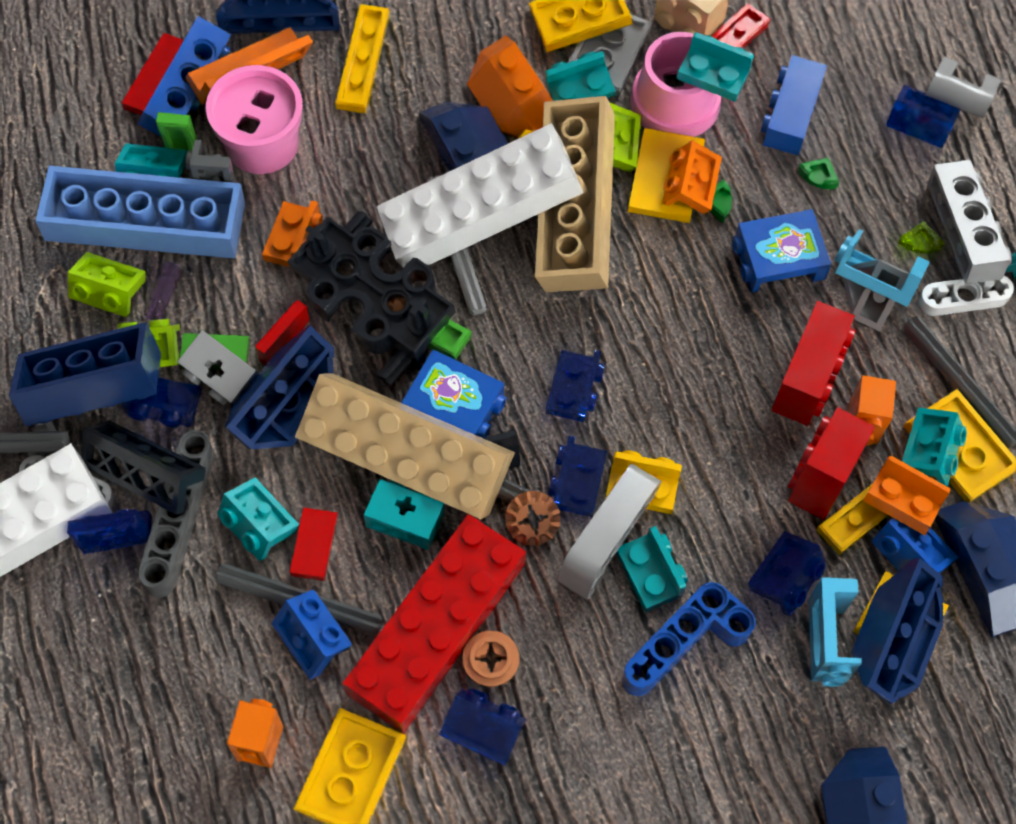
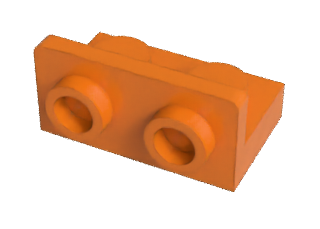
[663,140,722,214]
[262,200,323,267]
[863,456,951,536]

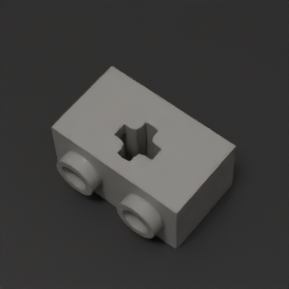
[178,330,259,405]

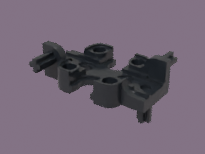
[287,211,456,387]

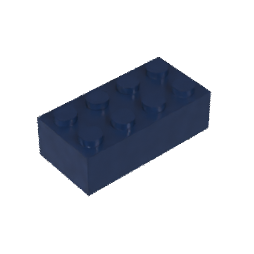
[9,322,161,426]

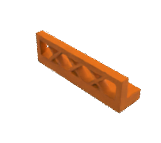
[185,27,313,105]

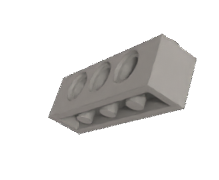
[927,160,1012,284]

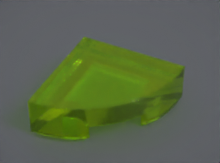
[898,221,945,254]

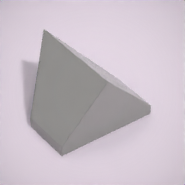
[843,259,909,332]

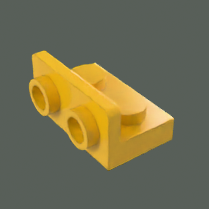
[605,450,682,515]

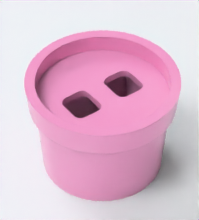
[630,32,721,137]
[206,65,302,174]

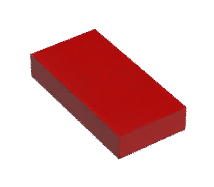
[255,300,310,365]
[290,507,338,581]

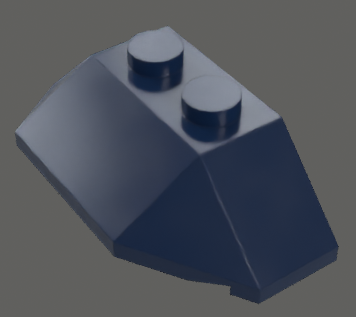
[216,0,340,34]
[419,102,508,171]
[224,325,334,450]
[935,501,1016,638]
[851,558,943,704]
[821,747,907,824]

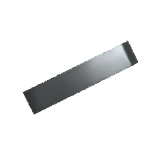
[138,430,215,598]

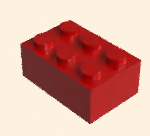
[771,300,856,426]
[787,407,875,520]

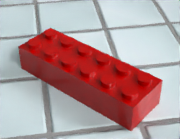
[342,514,526,734]

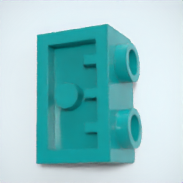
[677,32,754,102]
[544,51,616,101]
[115,143,187,178]
[902,408,967,486]
[217,477,300,561]
[615,526,688,613]

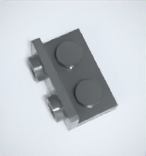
[186,140,236,183]

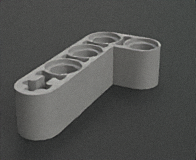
[558,463,662,600]

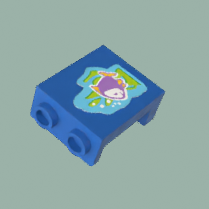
[732,209,831,293]
[401,349,507,438]

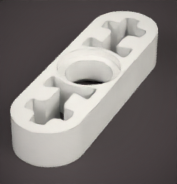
[918,276,1014,316]

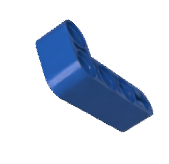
[622,582,756,697]

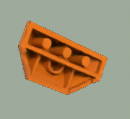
[467,35,553,138]

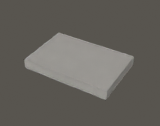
[568,15,652,97]

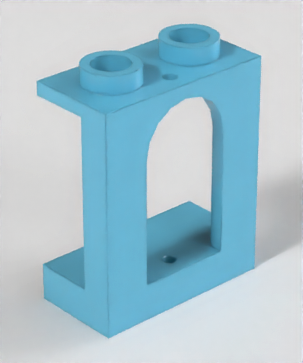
[834,229,930,307]
[808,578,862,687]

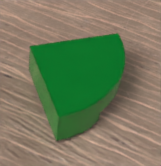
[797,157,839,189]
[710,179,732,223]

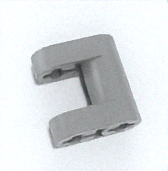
[926,56,1001,119]

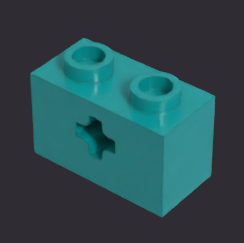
[364,479,445,551]

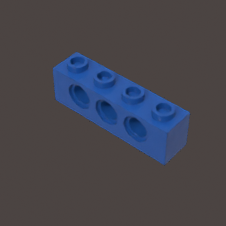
[138,16,231,138]

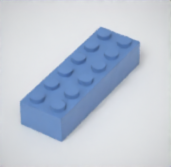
[36,166,246,259]

